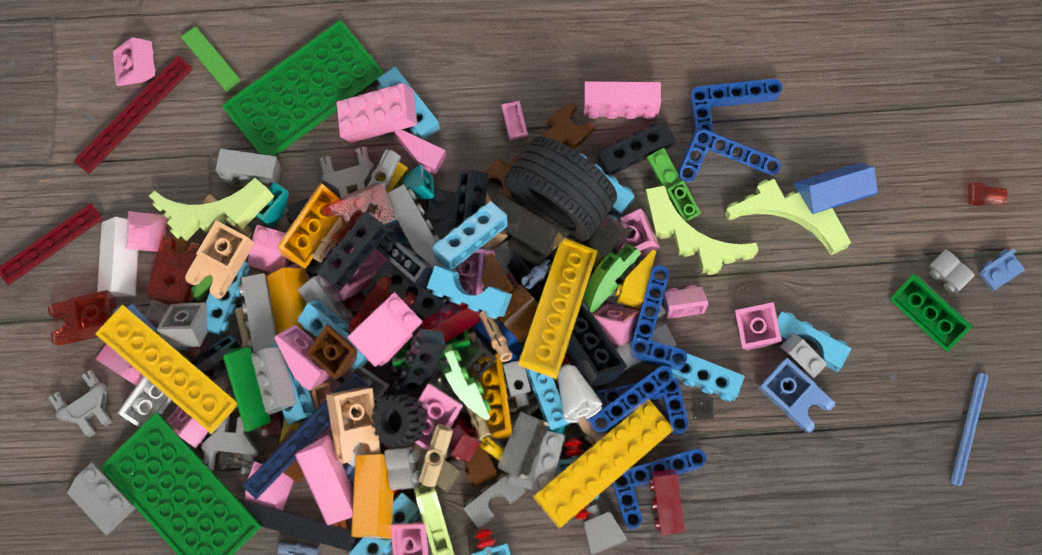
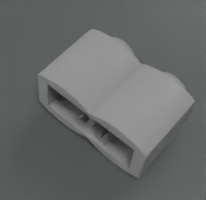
[928,249,975,294]
[385,446,420,490]

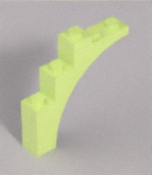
[149,178,274,241]
[725,179,851,255]
[645,186,758,275]
[414,485,455,555]

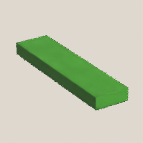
[181,26,240,92]

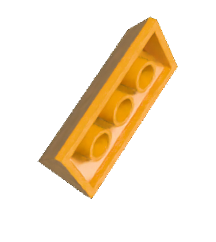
[277,183,348,269]
[267,267,317,341]
[471,354,512,440]
[351,454,394,539]

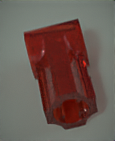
[967,182,1008,206]

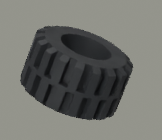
[371,394,427,447]

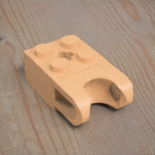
[185,221,255,299]
[326,387,380,464]

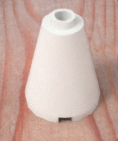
[558,364,602,422]

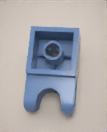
[758,358,835,433]

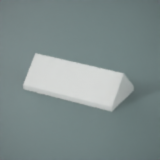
[97,217,139,297]
[118,376,171,428]

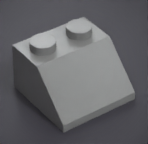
[157,303,207,347]

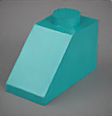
[404,164,434,199]
[256,182,289,229]

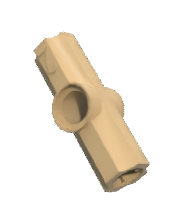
[419,424,454,487]

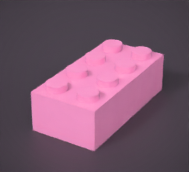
[584,82,661,119]
[337,83,417,143]

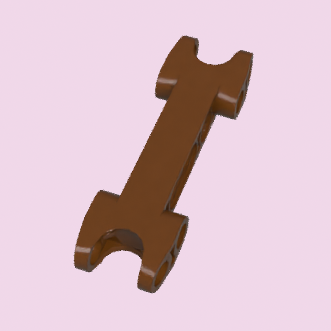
[484,102,596,207]

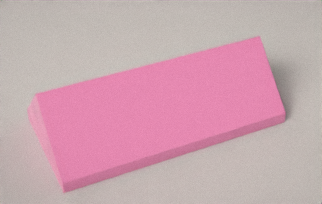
[295,435,354,525]
[391,521,428,555]

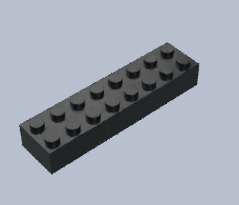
[507,244,627,388]

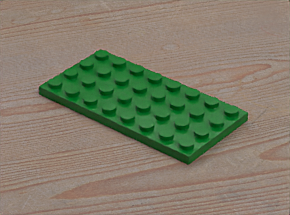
[222,20,385,157]
[100,412,263,555]

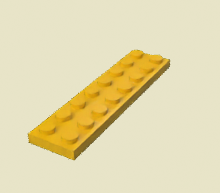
[518,237,598,379]
[95,305,238,434]
[533,400,673,528]

